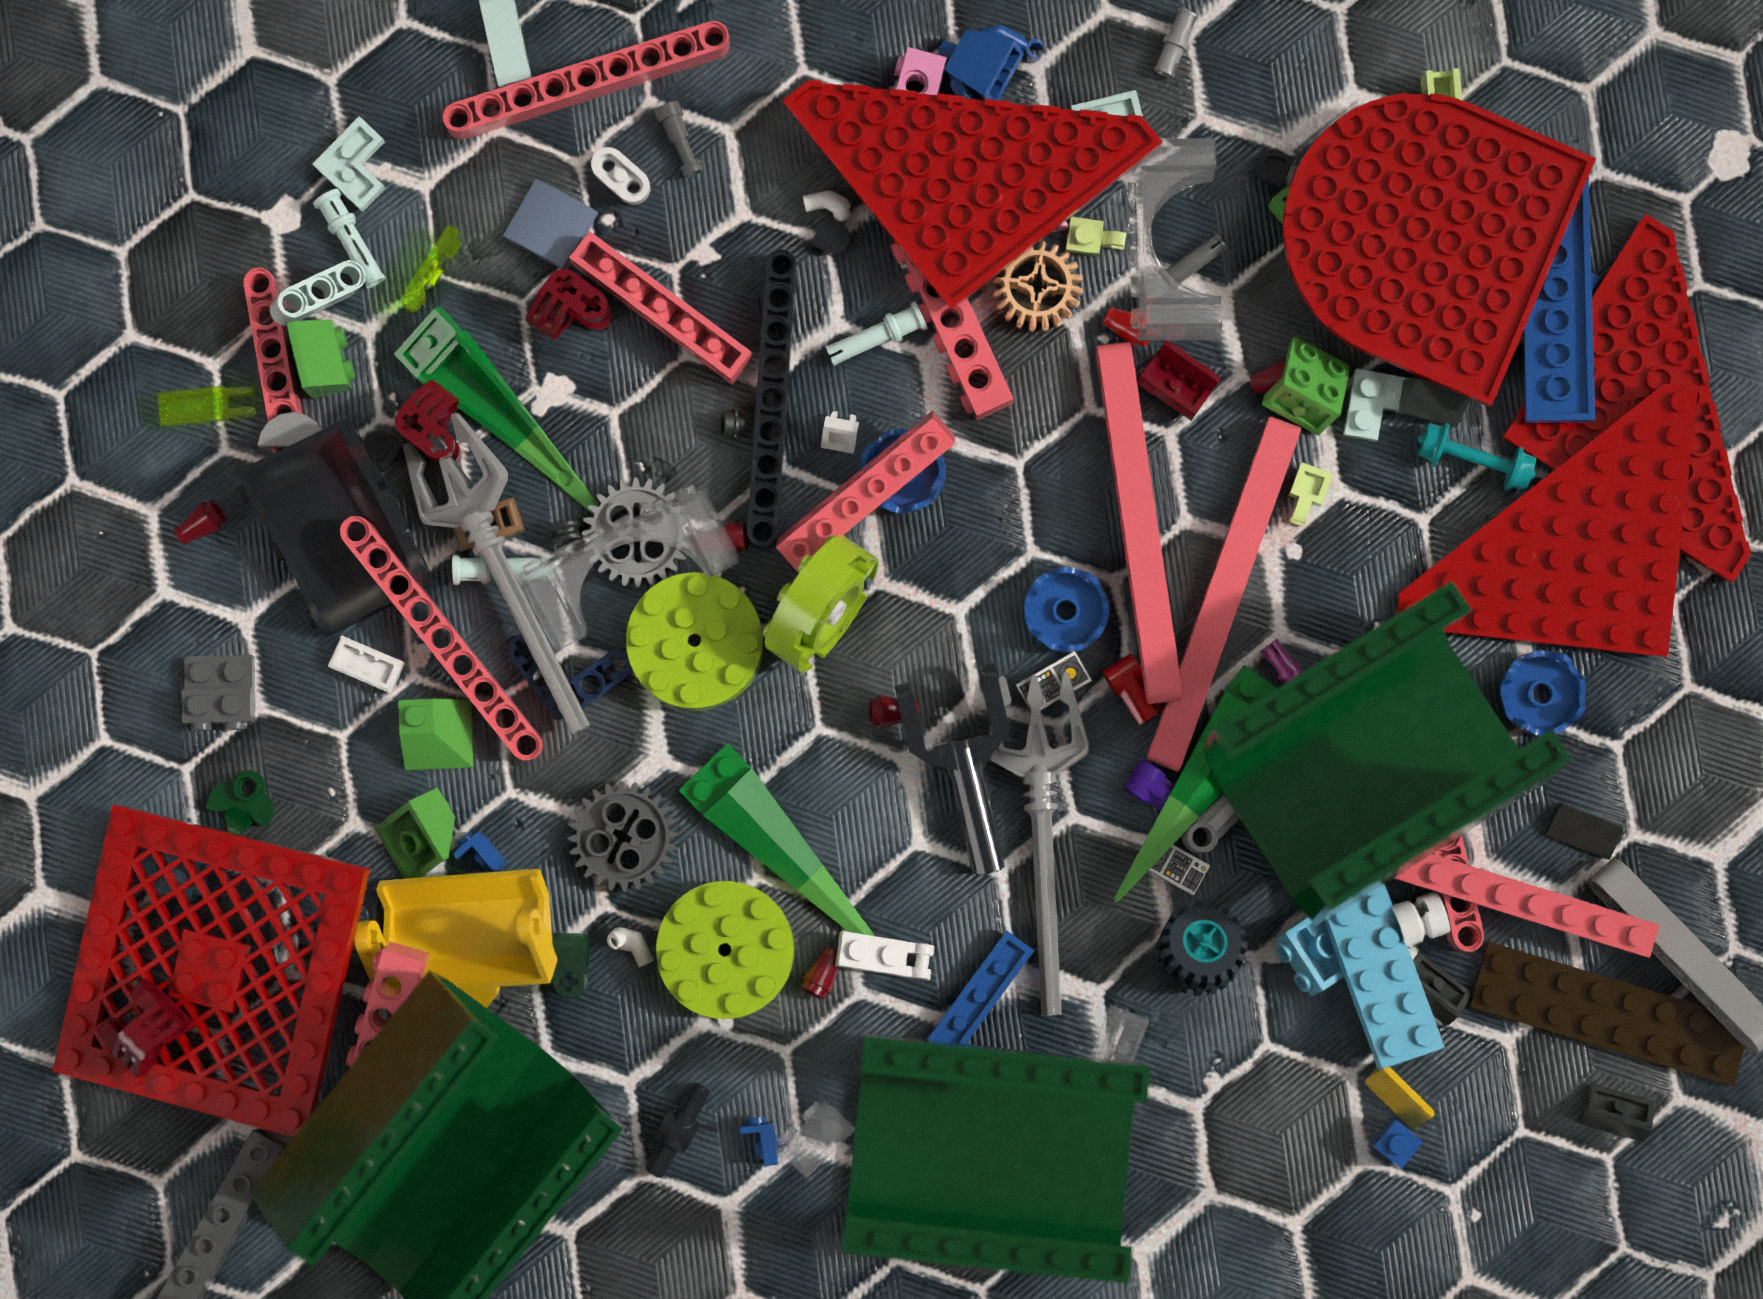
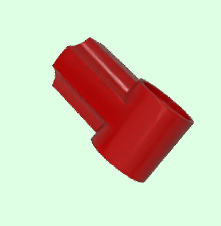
[1102,653,1164,725]

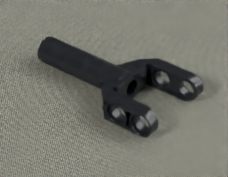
[894,663,1010,875]

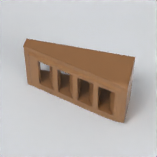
[453,497,525,552]

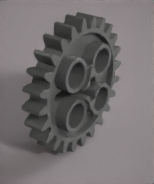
[567,781,679,892]

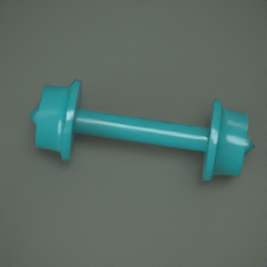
[1417,423,1536,491]

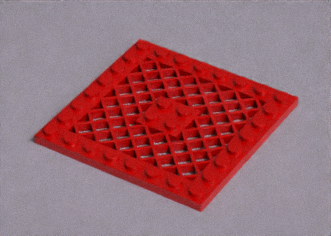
[53,804,370,1137]

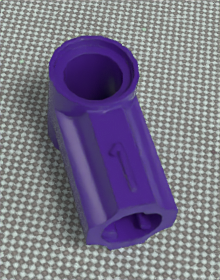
[1122,759,1175,811]

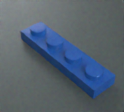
[927,930,1034,1044]

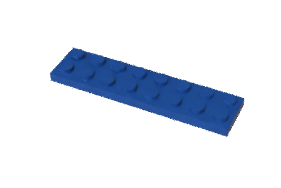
[1523,177,1595,423]

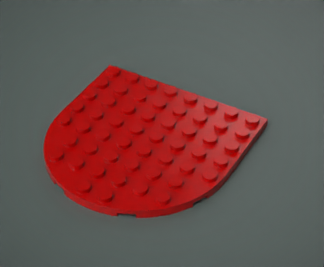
[1282,93,1596,407]

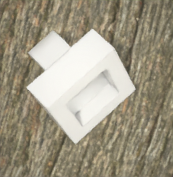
[821,411,859,454]

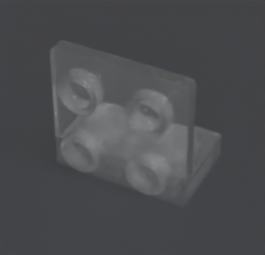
[776,1100,855,1178]

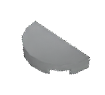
[258,412,322,447]

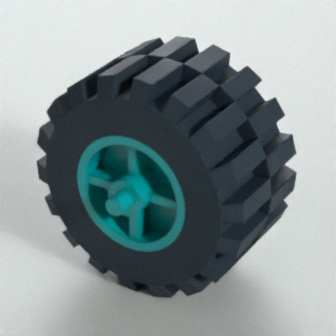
[1156,901,1247,996]

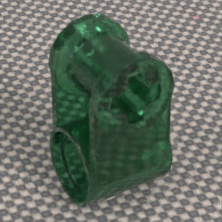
[552,933,590,999]

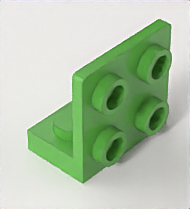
[1262,336,1350,436]

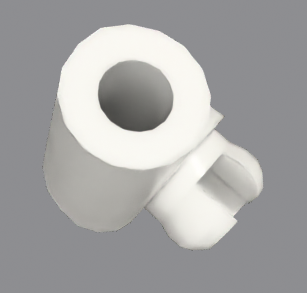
[803,190,851,222]
[607,927,654,968]

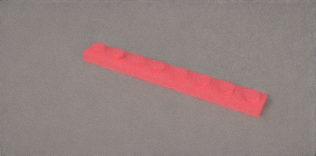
[1394,854,1660,958]

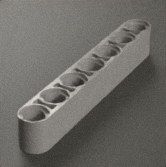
[1588,858,1763,1054]

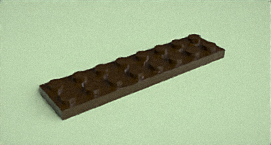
[1468,941,1745,1087]

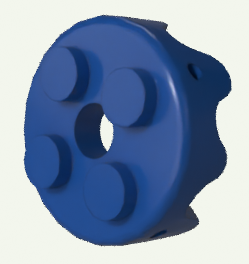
[861,429,946,514]
[1024,567,1109,653]
[1498,651,1586,736]

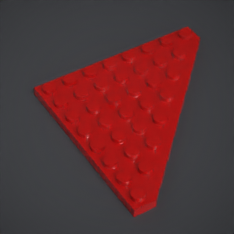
[783,80,1163,311]
[1501,213,1751,584]
[1396,383,1698,657]

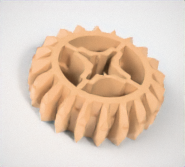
[992,241,1083,332]

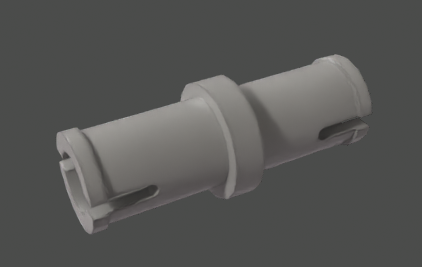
[1153,8,1198,79]

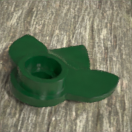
[206,770,274,835]

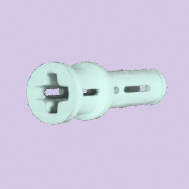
[313,189,385,289]
[825,301,928,366]
[452,555,556,585]

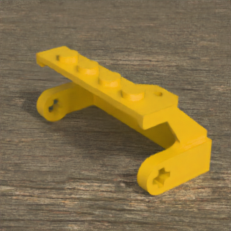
[354,869,558,1007]

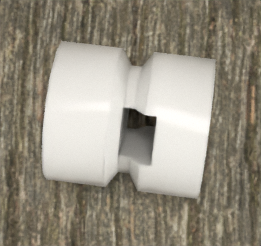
[1391,891,1450,947]

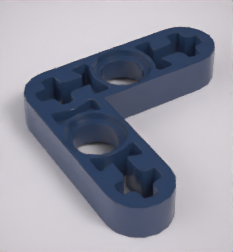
[508,634,633,720]

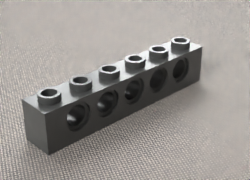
[157,1128,288,1299]

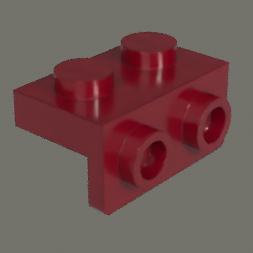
[1137,340,1221,421]

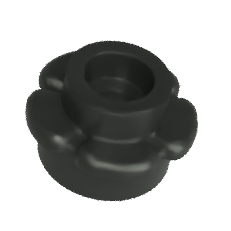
[720,408,745,441]

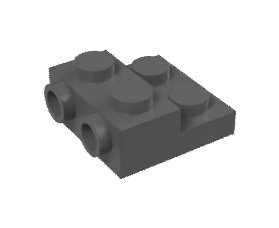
[182,655,255,731]

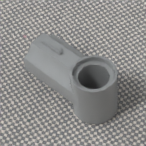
[1181,793,1239,853]

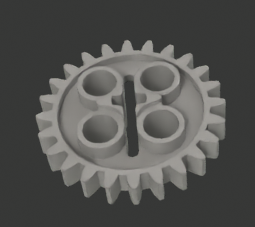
[582,477,693,588]

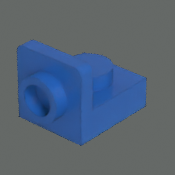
[453,831,508,872]
[739,1116,780,1166]

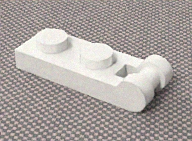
[835,931,934,981]

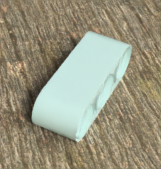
[479,0,532,88]
[270,260,366,326]

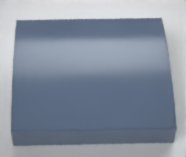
[503,179,598,269]

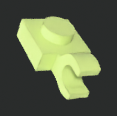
[1066,217,1126,257]
[1288,462,1333,527]

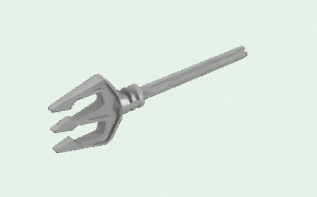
[403,413,590,735]
[989,672,1090,1016]

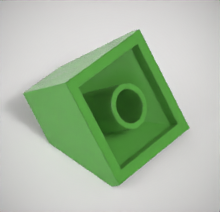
[398,699,474,771]
[374,787,455,879]

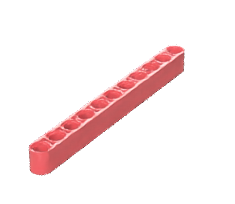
[1096,342,1182,704]
[1146,416,1301,772]

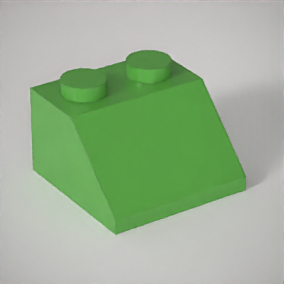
[286,319,355,399]

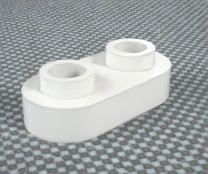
[591,147,650,205]

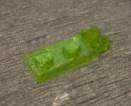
[401,225,463,313]
[157,386,256,428]

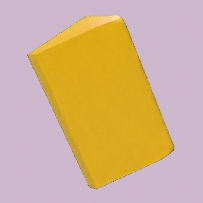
[1365,1067,1435,1129]

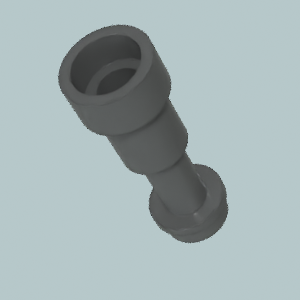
[654,101,703,178]

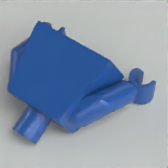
[938,25,1044,100]

